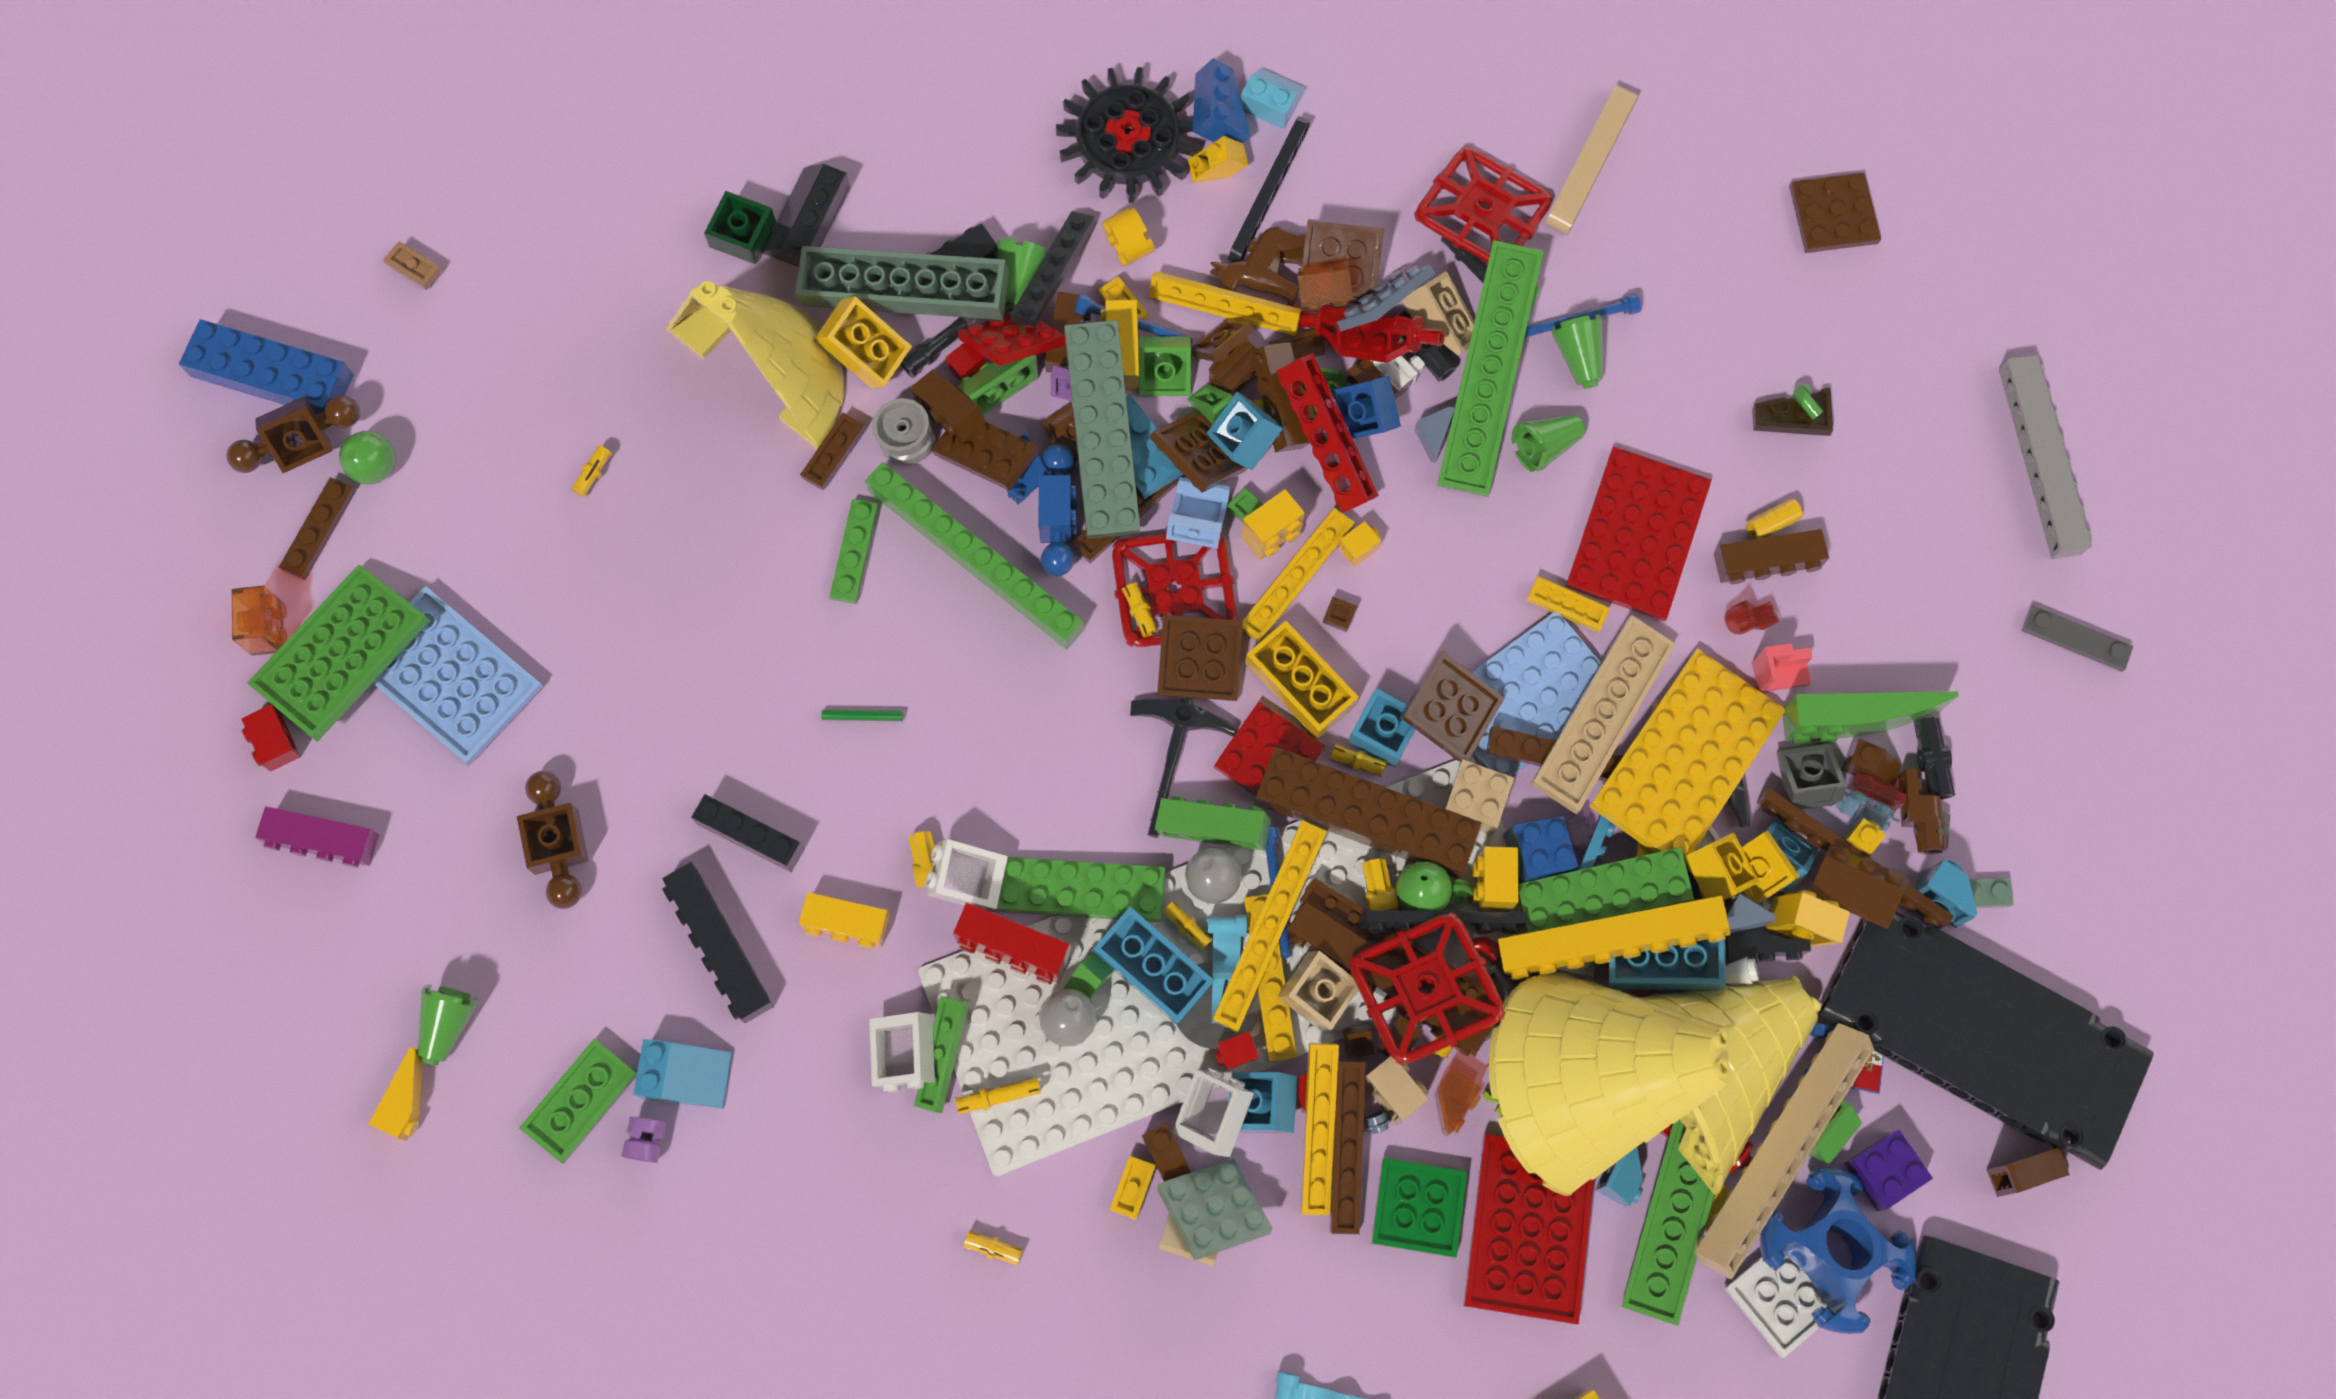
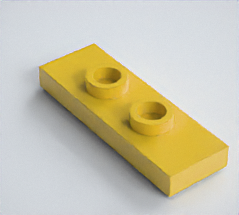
[1526,575,1610,633]

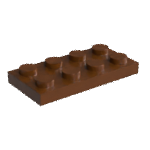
[931,422,1040,491]

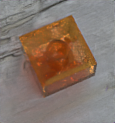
[1297,261,1353,310]
[231,585,287,656]

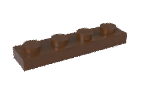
[279,477,356,580]

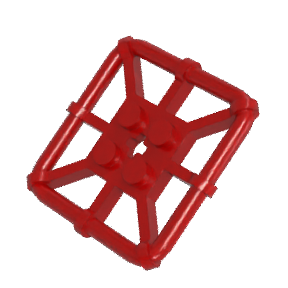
[1414,146,1553,263]
[1112,530,1238,647]
[1349,912,1506,1065]

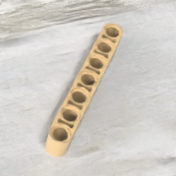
[1545,85,1639,235]

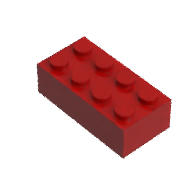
[953,902,1072,985]

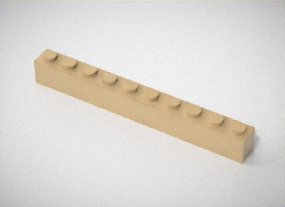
[1695,1023,1874,1280]

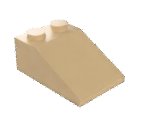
[1402,271,1474,355]

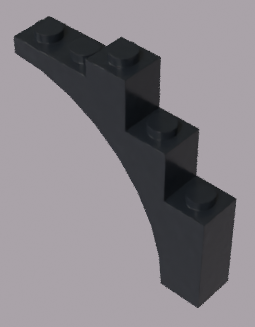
[1686,865,1811,966]

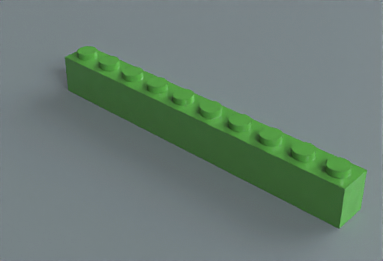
[865,462,1084,650]

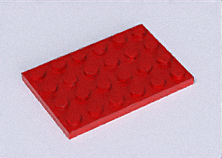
[1565,446,1712,621]
[1463,1134,1594,1325]

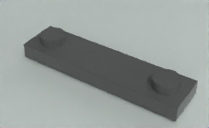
[2022,605,2133,672]

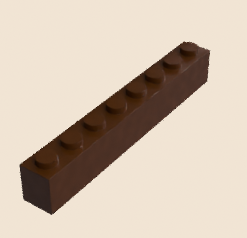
[1287,902,1495,1057]

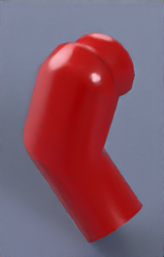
[1472,937,1502,963]

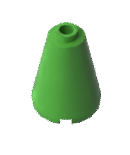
[997,238,1047,312]
[1551,315,1603,389]
[1511,414,1586,472]
[417,984,479,1065]

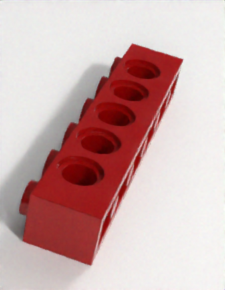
[1276,353,1379,513]

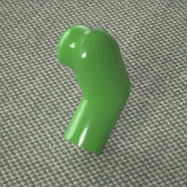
[1793,384,1823,419]

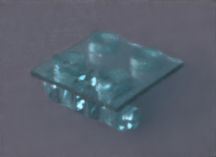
[1836,788,1900,832]

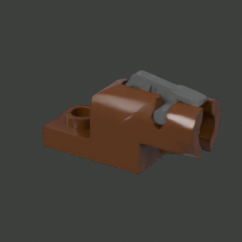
[1898,769,1951,854]

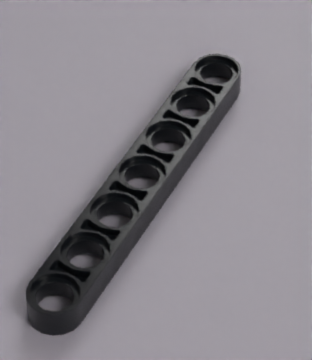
[1228,116,1310,262]

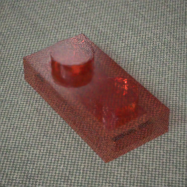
[1847,773,1908,811]

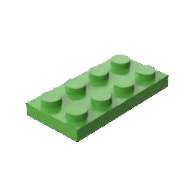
[519,1039,637,1164]

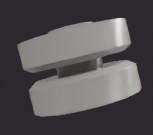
[872,398,936,465]

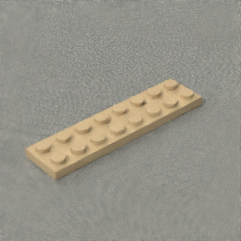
[1530,615,1676,814]

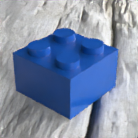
[1330,376,1401,439]
[1503,816,1579,884]

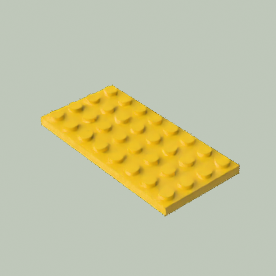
[1589,648,1785,864]

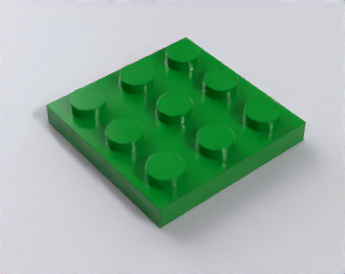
[1371,1158,1467,1258]

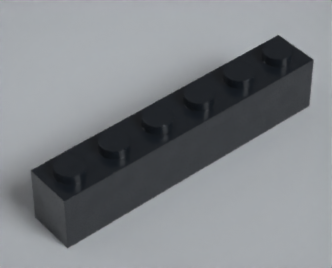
[662,862,774,1024]

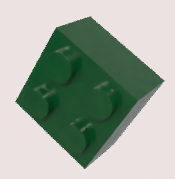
[704,190,776,264]

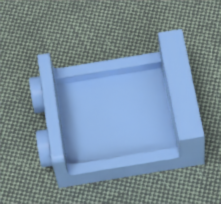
[1166,477,1230,549]

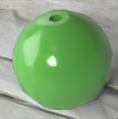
[339,431,396,485]
[1395,861,1453,911]

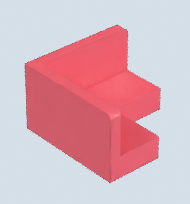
[1752,643,1813,692]

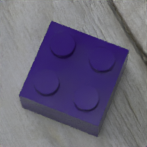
[1844,1130,1934,1211]

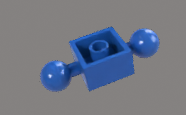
[1038,444,1077,576]

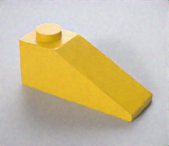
[368,1047,423,1141]

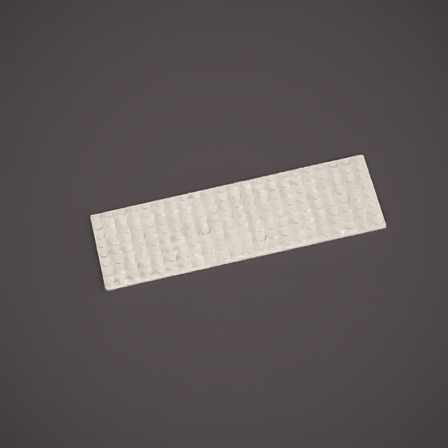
[918,756,1528,1176]

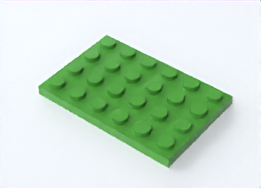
[247,564,430,742]

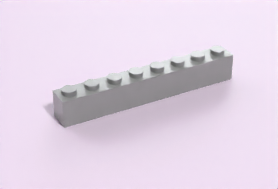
[1999,355,2092,559]

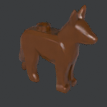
[1210,227,1306,306]

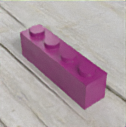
[255,806,379,868]

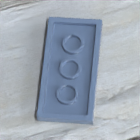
[1337,265,1435,331]

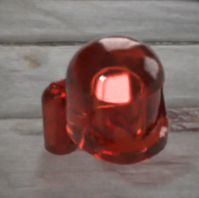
[1724,599,1780,635]

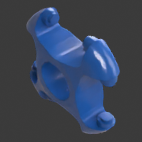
[1760,1168,1916,1334]

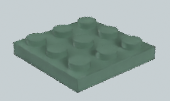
[1157,1159,1272,1260]

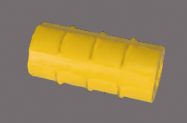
[1745,498,1803,540]

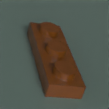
[800,413,866,490]

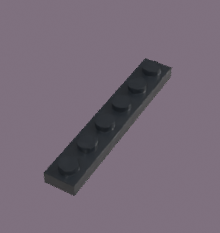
[1010,211,1096,328]
[1359,910,1527,934]

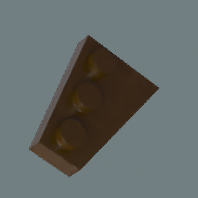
[1752,387,1833,436]

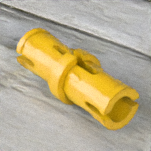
[570,445,612,497]
[1122,582,1159,637]
[1330,743,1387,778]
[1162,901,1213,952]
[963,1230,1023,1266]

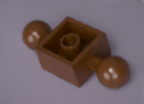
[226,395,360,473]
[516,771,589,909]

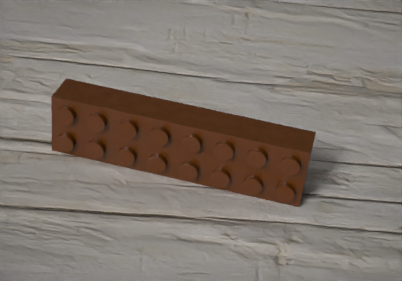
[1254,747,1481,879]

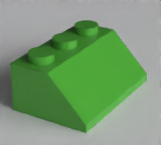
[956,355,1038,415]

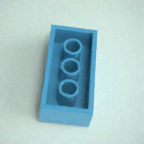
[1091,907,1215,1024]
[1609,939,1726,991]

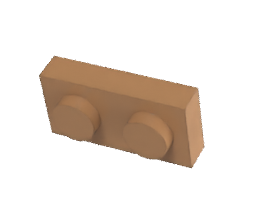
[383,241,442,290]

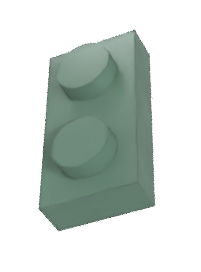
[1969,878,2014,908]

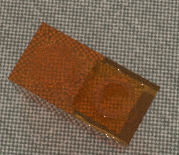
[1434,1068,1481,1136]

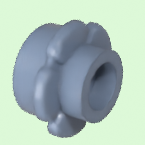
[1365,1110,1392,1134]

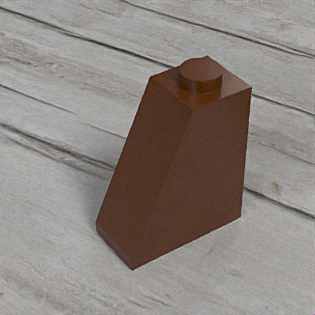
[1987,1147,2070,1197]

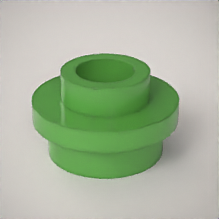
[1450,880,1473,903]

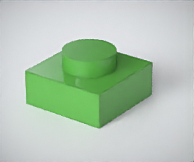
[1227,488,1263,523]

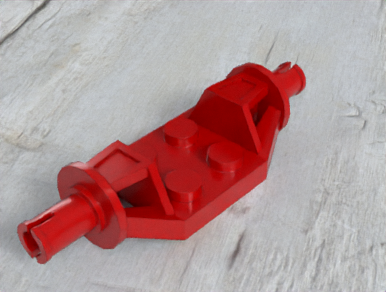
[1298,304,1445,363]

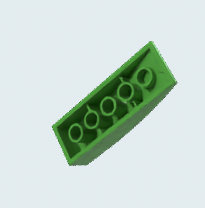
[1783,691,1959,743]

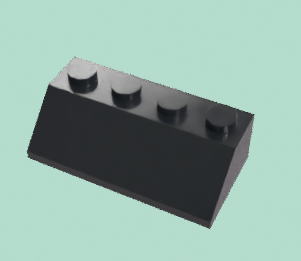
[762,164,850,267]

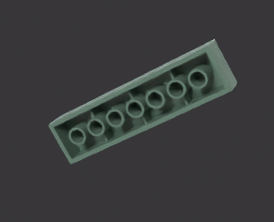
[795,246,1009,320]
[1064,320,1140,539]

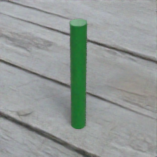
[822,709,903,721]

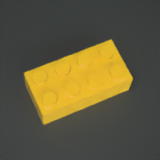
[1245,621,1359,740]

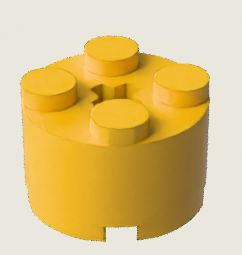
[1101,206,1155,267]

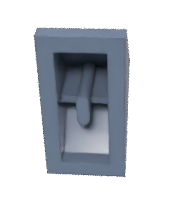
[1414,406,1455,463]
[1726,894,1776,933]

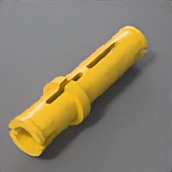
[955,1076,1041,1115]

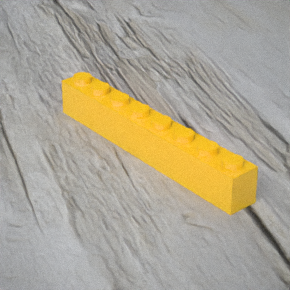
[1498,896,1731,980]

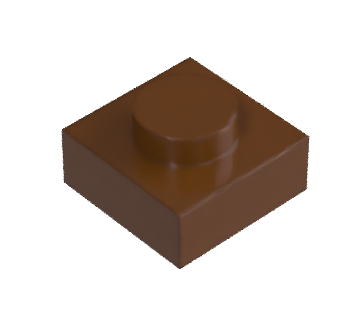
[1322,596,1357,632]
[1342,1025,1374,1059]

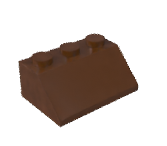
[1810,844,1909,929]

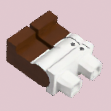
[1346,338,1425,400]

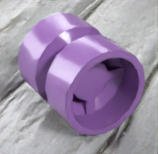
[621,1117,666,1163]

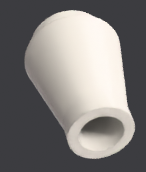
[1726,957,1759,984]

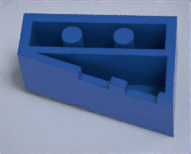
[1193,58,1250,143]

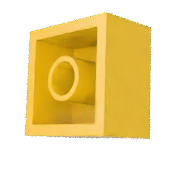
[1241,489,1305,560]
[1684,832,1760,900]
[1472,847,1518,912]
[1765,890,1850,947]

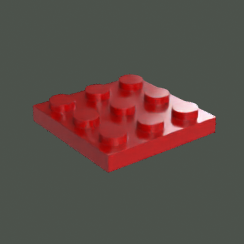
[958,314,1066,366]
[1213,702,1325,796]

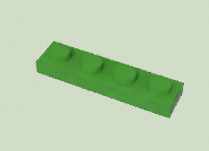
[829,499,879,604]
[914,996,969,1113]

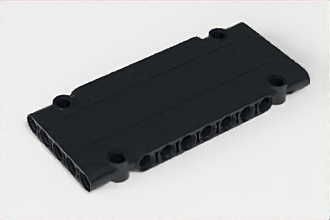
[1819,912,2154,1170]
[1877,1235,2060,1399]

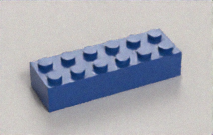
[179,319,354,415]

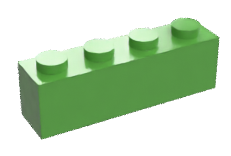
[1155,796,1272,851]

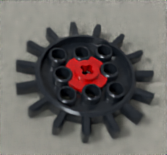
[1056,67,1199,203]

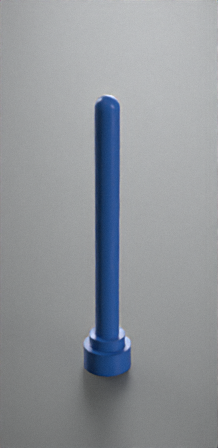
[1525,292,1641,337]
[1074,293,1193,344]
[1265,827,1291,959]

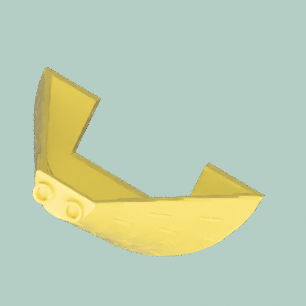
[665,281,844,449]
[1489,972,1730,1196]
[1637,975,1821,1195]

